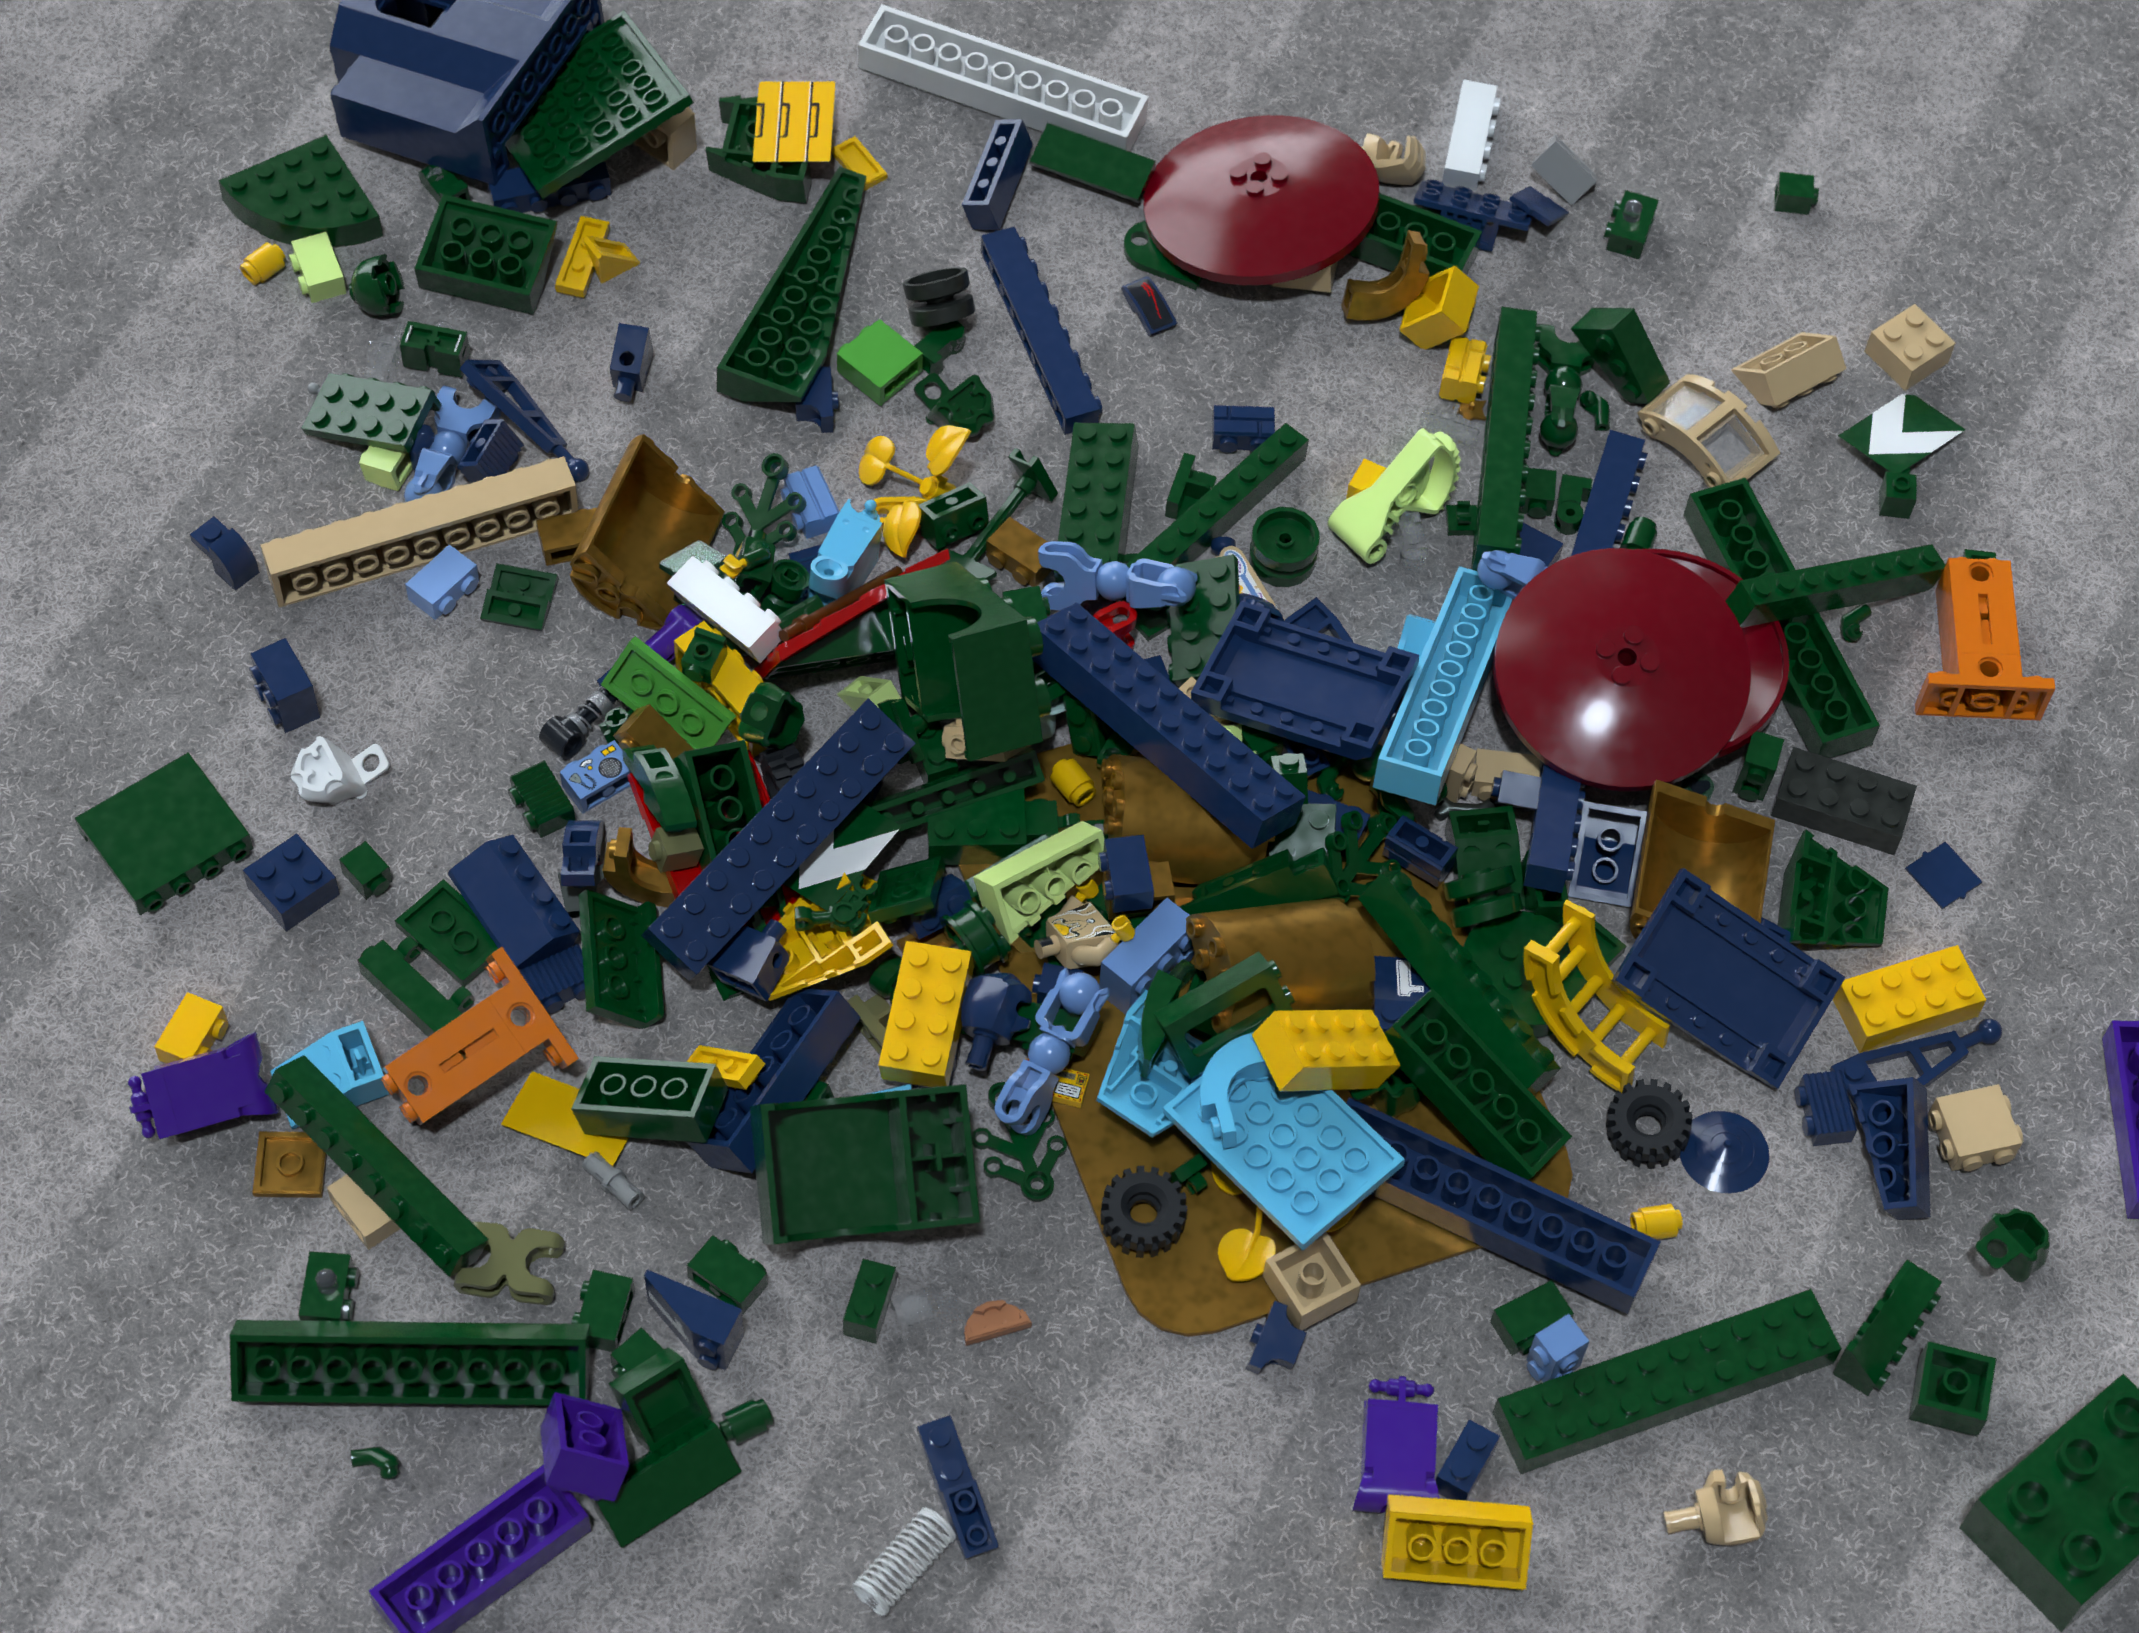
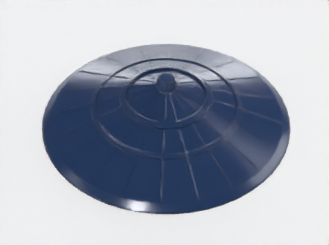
[1680,1111,1770,1194]

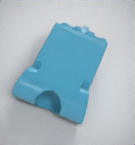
[808,499,882,606]

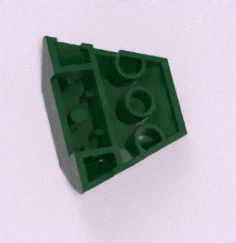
[1778,830,1889,946]

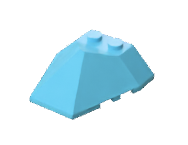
[1097,990,1204,1137]

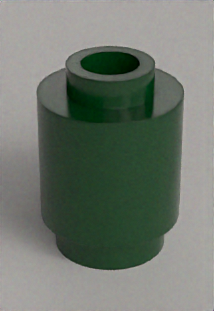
[1620,517,1657,549]
[718,1398,774,1445]

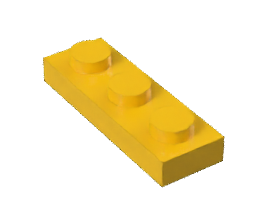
[555,216,610,298]
[686,1045,765,1090]

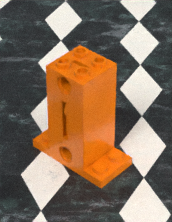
[1915,557,2055,721]
[381,947,579,1126]

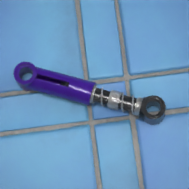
[539,605,708,760]

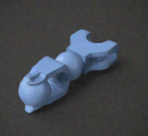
[404,386,501,502]
[1038,541,1198,611]
[1477,550,1547,599]
[995,968,1110,1135]

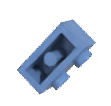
[1526,1314,1590,1382]

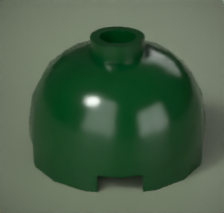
[349,254,404,316]

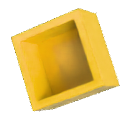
[1399,266,1479,350]

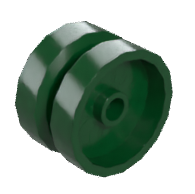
[1249,507,1320,587]
[1442,865,1524,928]

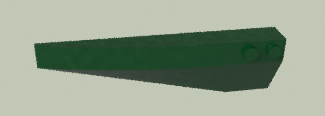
[716,166,866,402]

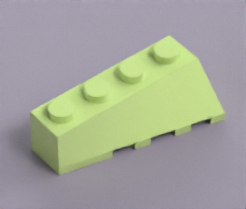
[973,821,1105,944]

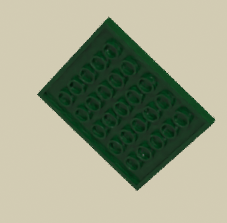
[505,10,694,199]

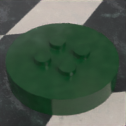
[1463,911,1588,1037]

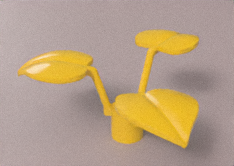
[859,425,972,558]
[1211,1161,1362,1282]

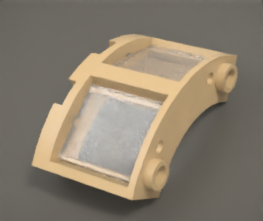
[1637,374,1780,488]

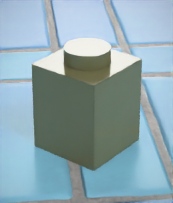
[648,827,704,873]

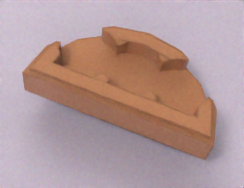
[964,1300,1032,1346]

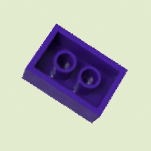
[540,1392,629,1502]

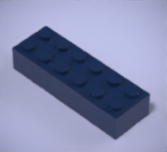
[686,988,861,1173]

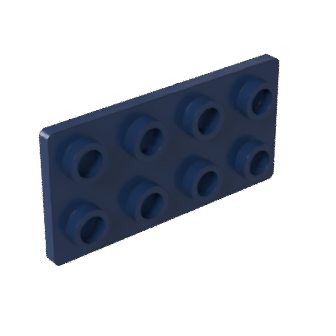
[1413,179,1533,252]

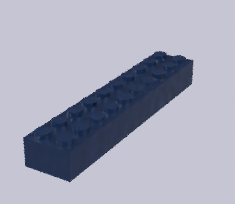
[1032,603,1306,849]
[641,698,915,981]
[1346,1097,1661,1314]

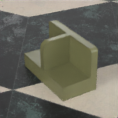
[847,994,891,1055]

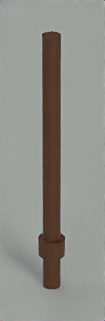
[779,566,903,642]

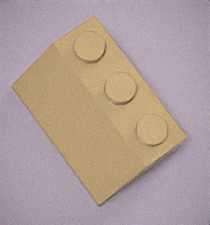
[1731,332,1847,408]

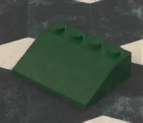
[414,194,558,315]

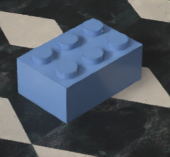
[1099,898,1195,1015]

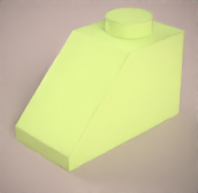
[837,676,901,711]

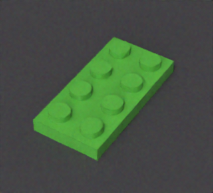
[601,636,736,750]

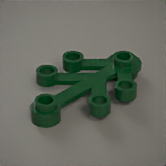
[722,453,806,555]
[1324,810,1401,903]
[972,1082,1067,1201]

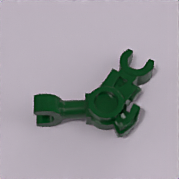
[794,875,878,936]

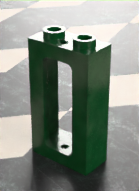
[1154,952,1295,1078]

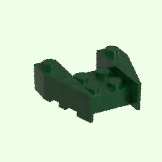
[705,95,812,203]

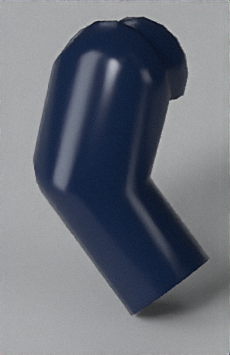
[409,424,434,471]

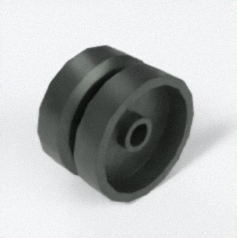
[902,267,976,327]

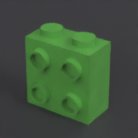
[837,319,923,406]

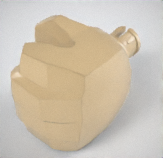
[1361,133,1426,185]
[1664,1469,1768,1546]

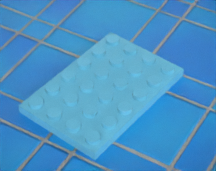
[1163,1075,1405,1250]

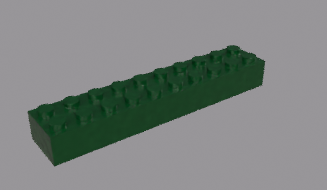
[1471,306,1542,571]
[1684,477,1880,758]
[1493,1289,1842,1475]
[229,1320,590,1405]

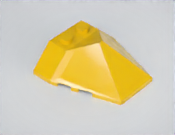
[769,872,894,1001]

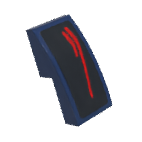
[1121,276,1178,337]

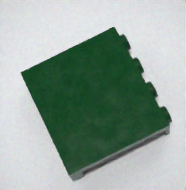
[75,752,254,916]

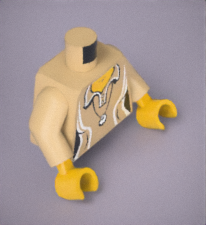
[1034,878,1135,969]

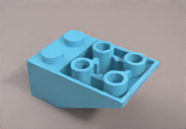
[270,1021,389,1129]

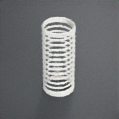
[853,1508,956,1616]

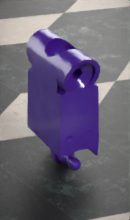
[128,1031,279,1139]
[1352,1376,1440,1513]

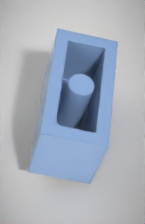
[405,544,479,620]

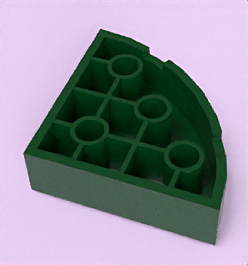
[218,135,383,247]

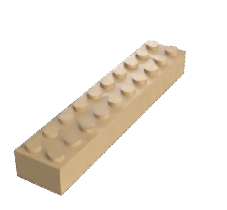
[261,456,579,608]

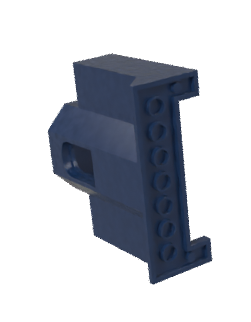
[329,0,605,185]

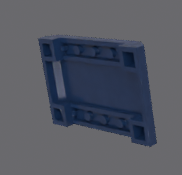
[1191,601,1419,760]
[1612,868,1846,1089]

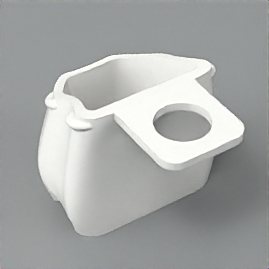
[291,736,390,805]

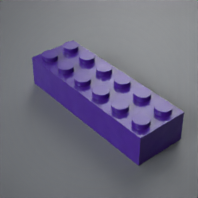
[2102,1020,2139,1219]
[369,1464,591,1633]

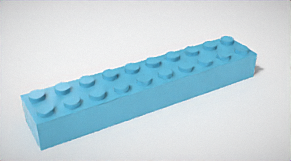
[1373,566,1514,806]

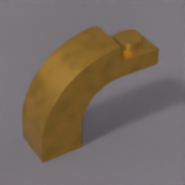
[1341,231,1430,320]
[603,827,675,907]

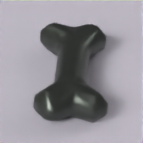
[1434,797,1496,821]

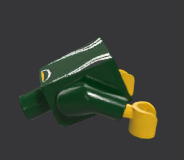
[719,530,776,602]

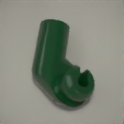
[1580,390,1610,431]
[1840,604,1872,643]
[1316,759,1344,801]
[351,1447,400,1479]

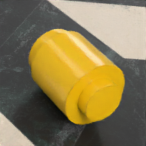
[239,242,286,285]
[1050,759,1096,807]
[1630,1203,1683,1240]

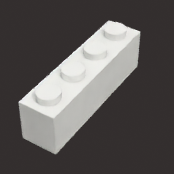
[1442,80,1501,191]
[667,556,782,663]

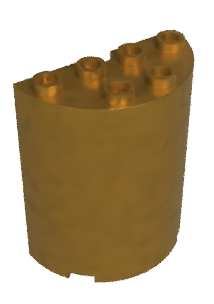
[570,434,725,630]
[1101,754,1275,884]
[1630,779,1775,939]
[1186,898,1376,1035]

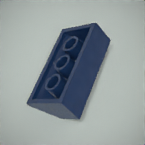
[448,835,580,970]

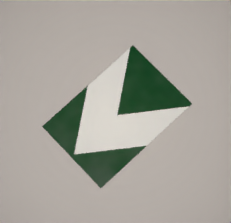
[1838,394,1966,473]
[783,802,902,911]

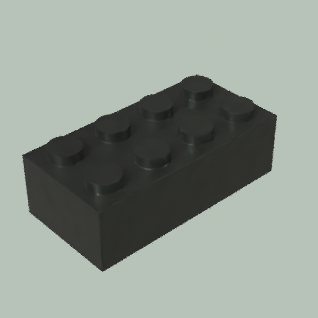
[1771,747,1917,855]

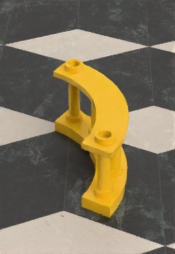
[1523,900,1670,1093]

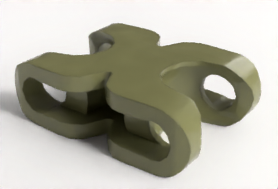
[453,1222,565,1305]

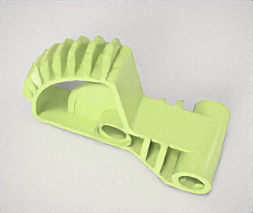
[1328,428,1461,564]

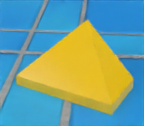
[583,235,641,284]

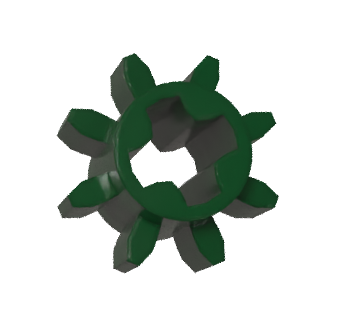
[599,707,634,745]

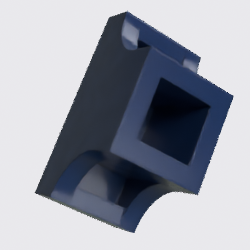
[796,367,839,433]
[1245,1301,1307,1374]

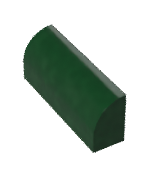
[1029,123,1156,203]
[588,1419,741,1548]

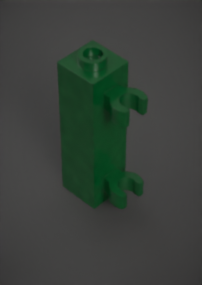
[358,936,474,1037]

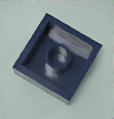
[249,638,320,733]
[243,833,340,932]

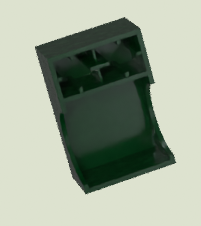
[884,561,1051,762]
[750,1084,980,1245]
[1959,1373,2139,1633]

